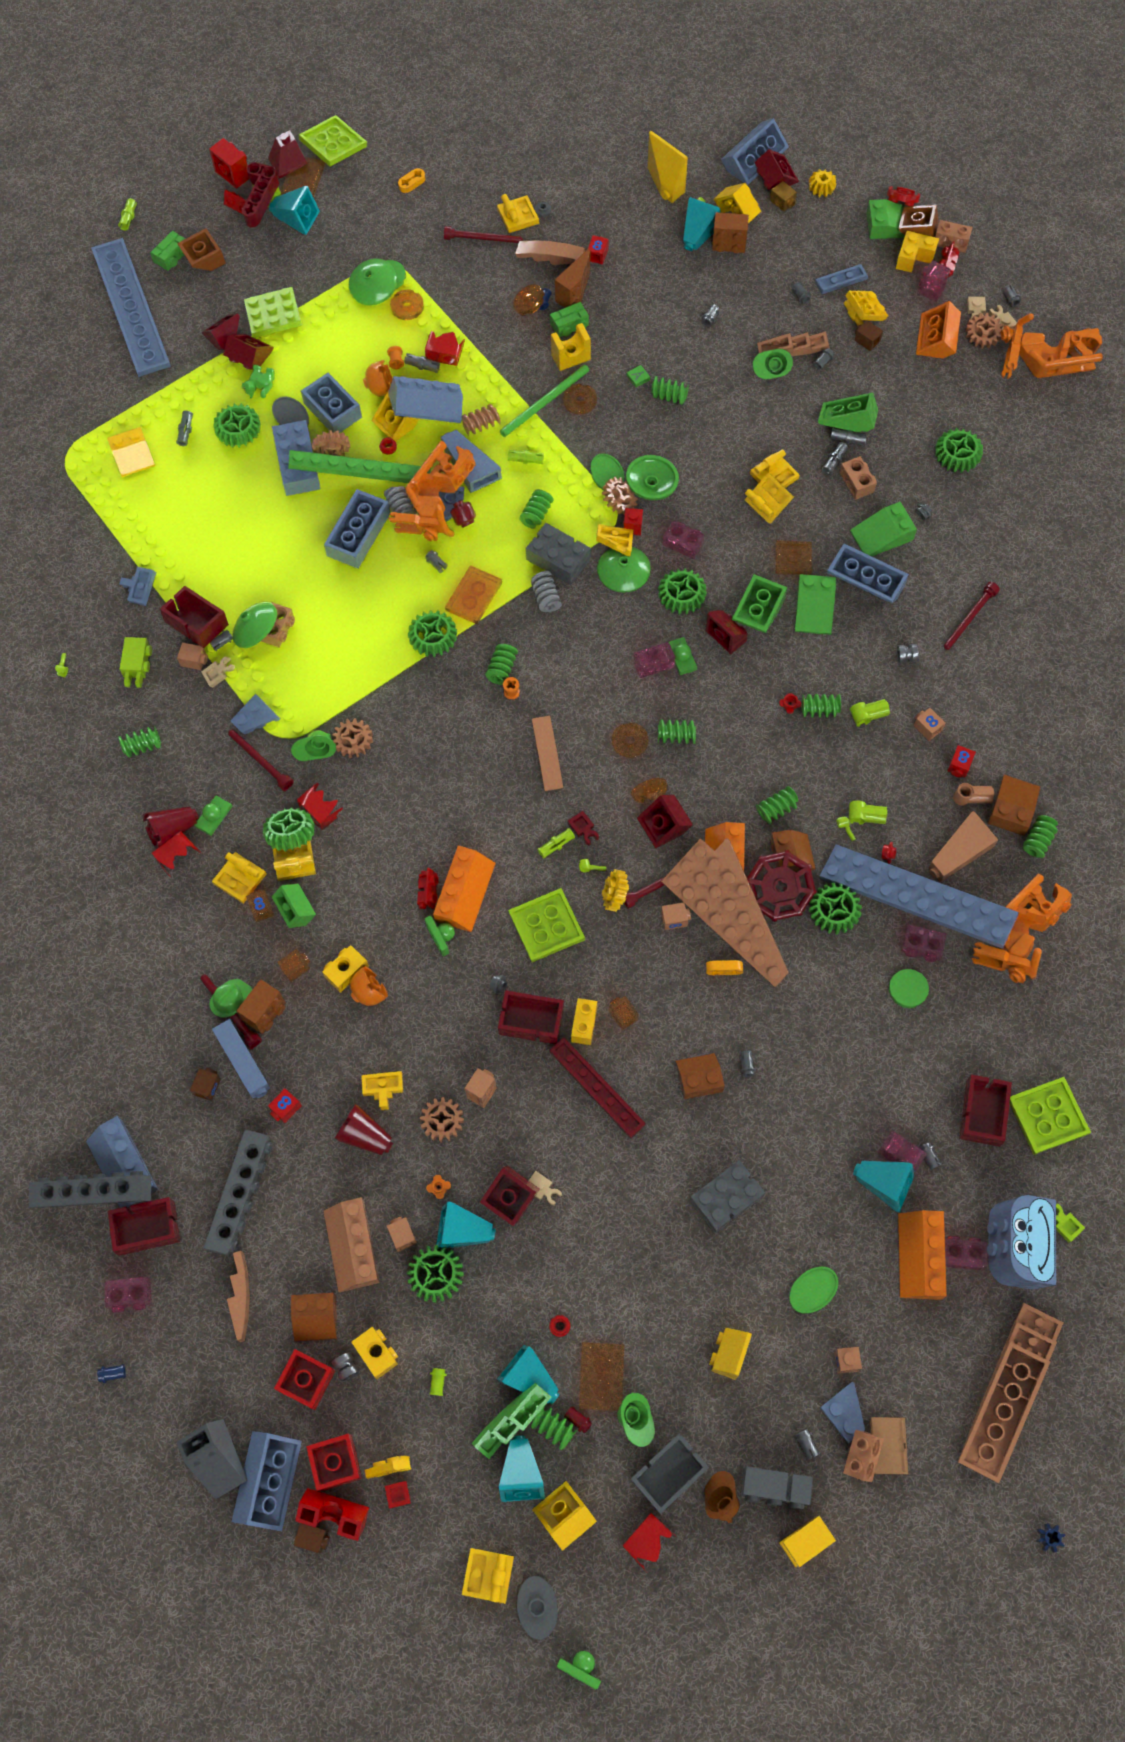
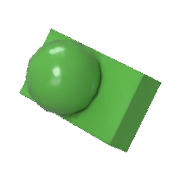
[667,637,697,675]
[195,796,232,836]
[425,915,455,957]
[557,1651,601,1690]

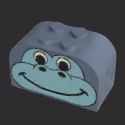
[987,1195,1056,1290]

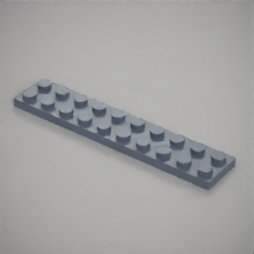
[91,238,171,377]
[820,845,1019,949]

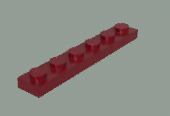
[549,1037,646,1139]

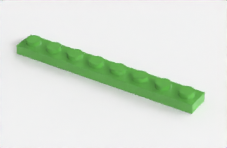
[288,450,431,483]

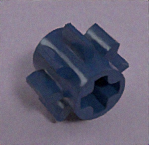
[1036,1523,1065,1553]

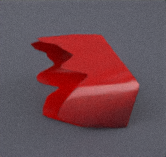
[425,331,465,366]
[297,783,343,830]
[152,831,202,877]
[623,1513,677,1573]

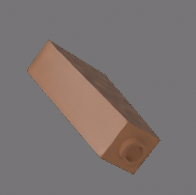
[929,811,998,883]

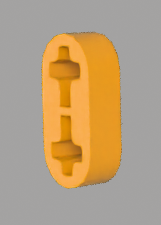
[398,168,425,193]
[706,960,743,975]

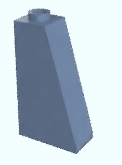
[441,430,502,493]
[212,1019,270,1098]

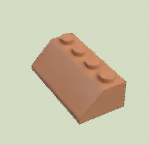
[324,1197,380,1292]

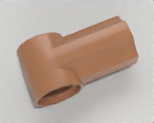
[953,783,994,806]

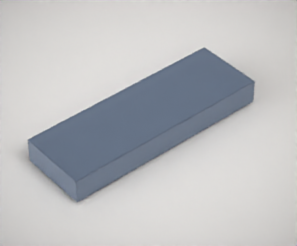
[815,264,868,294]

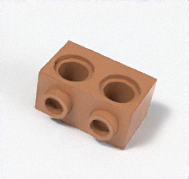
[935,220,973,253]
[839,456,877,500]
[261,602,295,648]
[464,1068,497,1108]
[843,1430,884,1482]

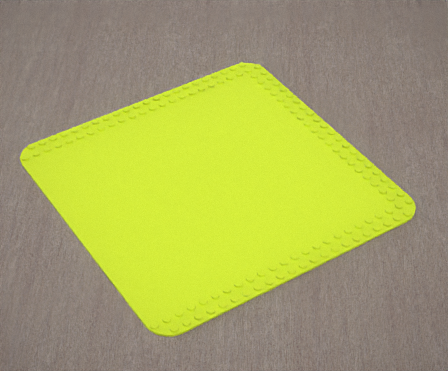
[65,270,618,739]

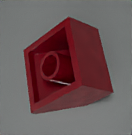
[754,149,799,190]
[223,334,274,370]
[706,610,748,655]
[637,795,693,848]

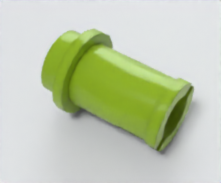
[429,1368,447,1396]

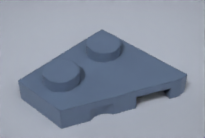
[231,694,281,734]
[820,1382,865,1444]

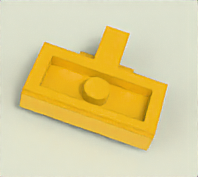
[362,1071,403,1110]
[365,1456,411,1479]

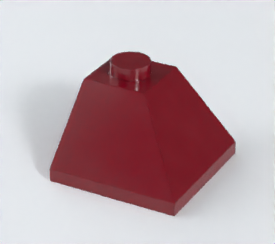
[268,130,308,179]
[202,313,240,350]

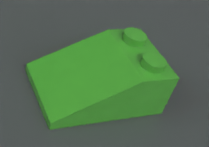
[866,199,906,239]
[818,393,878,432]
[850,502,917,557]
[732,574,787,633]
[795,574,836,635]

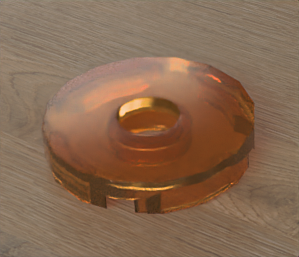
[513,284,545,316]
[390,290,424,320]
[563,384,597,414]
[612,723,648,758]
[631,778,668,803]

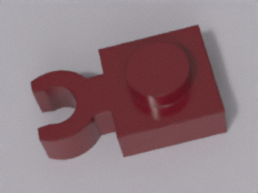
[567,811,599,846]

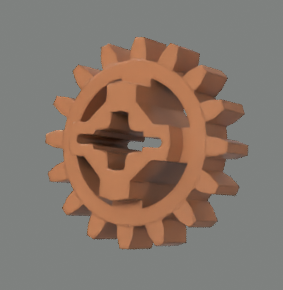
[966,313,1003,349]
[311,430,350,456]
[602,477,638,515]
[332,718,373,758]
[420,1097,464,1143]

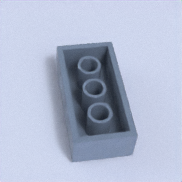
[272,420,321,496]
[324,489,390,569]

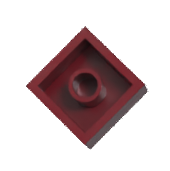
[480,1165,540,1226]

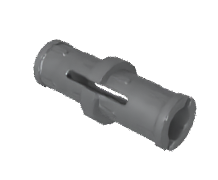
[404,353,440,373]
[830,428,867,446]
[822,442,848,475]

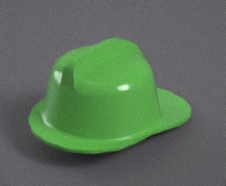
[753,349,793,379]
[291,730,336,761]
[209,979,252,1018]
[617,1393,655,1447]

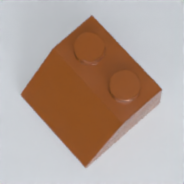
[899,205,939,237]
[177,228,226,271]
[770,830,816,872]
[675,1053,725,1099]
[291,1293,337,1342]

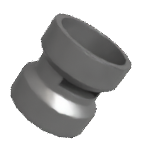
[896,644,919,663]
[332,1352,360,1382]

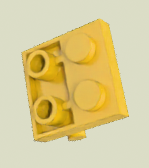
[497,194,539,233]
[844,290,888,326]
[750,449,800,488]
[745,473,794,524]
[273,840,316,881]
[212,852,267,904]
[462,1548,514,1604]

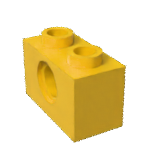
[322,945,369,993]
[571,998,597,1045]
[352,1327,398,1379]

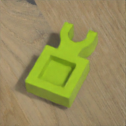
[1056,1203,1085,1243]

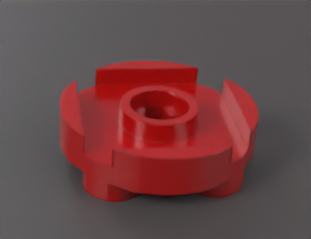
[887,186,921,206]

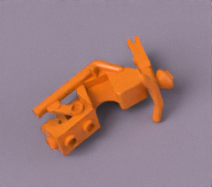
[1001,313,1103,379]
[389,441,476,541]
[971,874,1072,983]

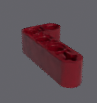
[242,162,279,228]

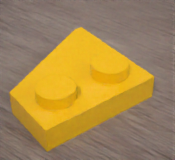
[596,524,633,557]

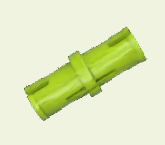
[118,198,137,231]
[508,450,544,465]
[537,828,575,859]

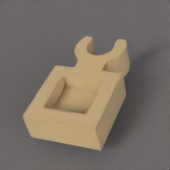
[967,297,986,320]
[989,305,1017,329]
[201,657,235,688]
[529,1171,562,1206]

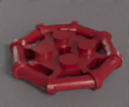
[747,850,817,922]

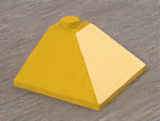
[648,131,688,203]

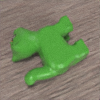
[242,365,275,398]

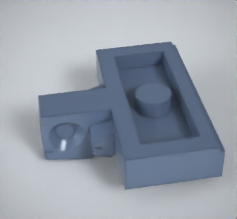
[119,567,156,606]

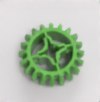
[213,403,261,448]
[935,428,983,473]
[658,568,707,615]
[408,609,457,658]
[263,807,315,852]
[809,883,862,935]
[407,1245,464,1303]

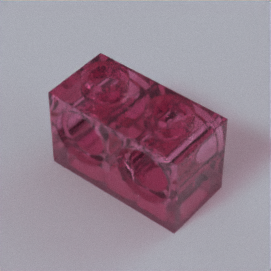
[919,260,950,302]
[662,520,705,559]
[634,642,675,678]
[901,925,947,962]
[878,1130,927,1173]
[945,1236,987,1271]
[105,1277,152,1313]

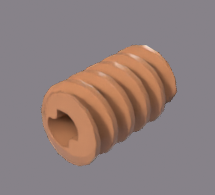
[462,404,501,436]

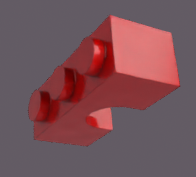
[295,1488,369,1541]

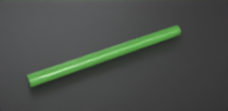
[500,365,589,437]

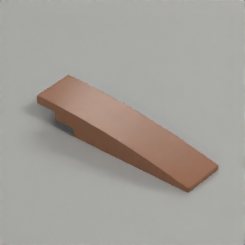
[958,1303,1064,1483]

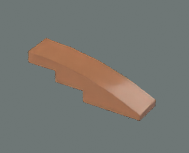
[515,240,585,265]
[757,331,830,356]
[532,716,563,791]
[227,1251,250,1343]

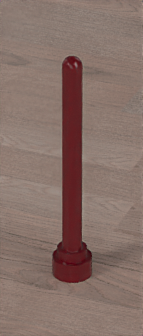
[444,226,523,243]
[944,581,1000,650]
[228,730,294,791]
[624,876,666,909]
[200,974,262,1050]

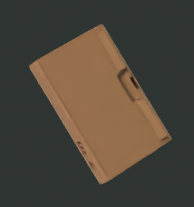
[870,1417,908,1475]

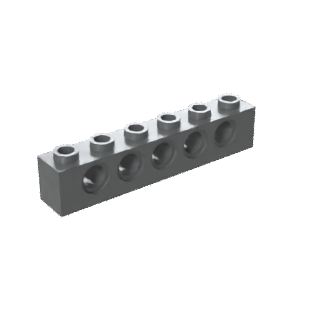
[204,1129,273,1258]
[29,1171,151,1208]

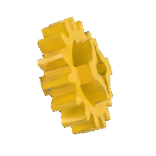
[602,869,629,912]

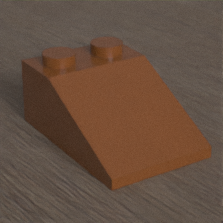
[555,249,590,308]
[988,775,1040,836]

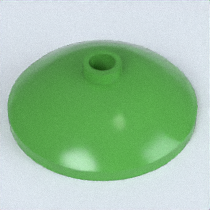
[349,259,397,306]
[626,455,679,500]
[597,547,651,593]
[233,602,277,648]

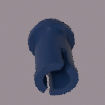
[536,288,552,310]
[97,1364,126,1383]

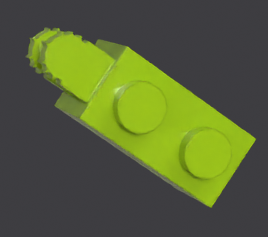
[120,637,152,688]

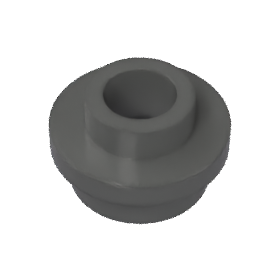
[535,202,551,217]
[915,503,932,520]
[490,975,507,994]

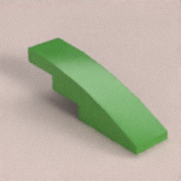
[472,1383,551,1459]

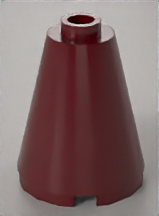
[142,806,199,849]
[335,1104,393,1155]

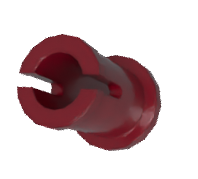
[564,1406,592,1434]

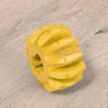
[809,169,836,198]

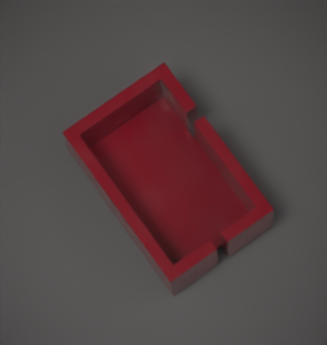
[160,586,229,648]
[498,990,564,1044]
[959,1074,1012,1147]
[108,1197,180,1256]

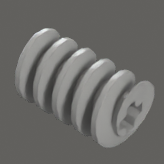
[384,486,416,524]
[531,571,562,612]

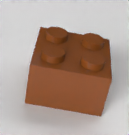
[712,212,749,253]
[237,979,286,1034]

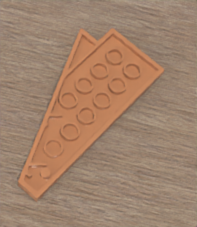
[661,838,789,987]

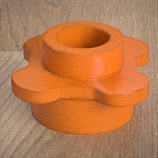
[426,1175,451,1199]

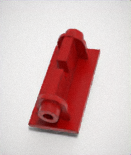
[224,189,246,214]
[937,241,960,277]
[417,868,439,910]

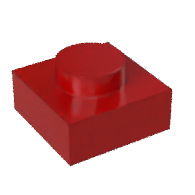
[385,1481,411,1509]

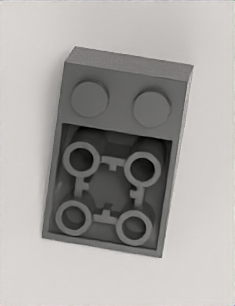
[177,1419,247,1499]

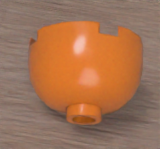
[363,360,392,396]
[350,966,388,1006]

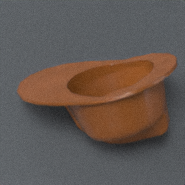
[705,1471,740,1523]

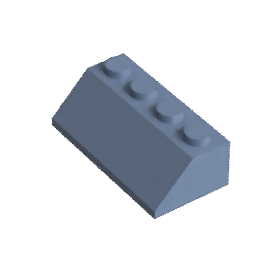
[721,118,789,185]
[388,376,463,423]
[827,544,909,603]
[86,1116,158,1208]
[232,1431,302,1531]

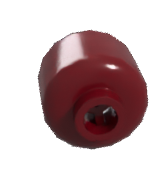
[450,500,476,528]

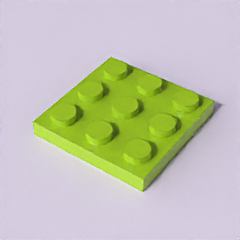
[299,115,367,167]
[244,287,302,338]
[508,888,585,963]
[1010,1077,1091,1155]

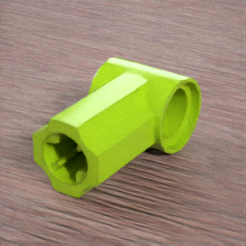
[850,699,890,727]
[849,801,887,825]

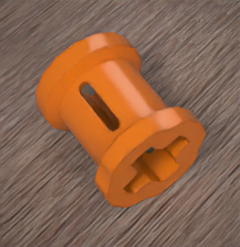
[387,346,404,369]
[503,677,520,699]

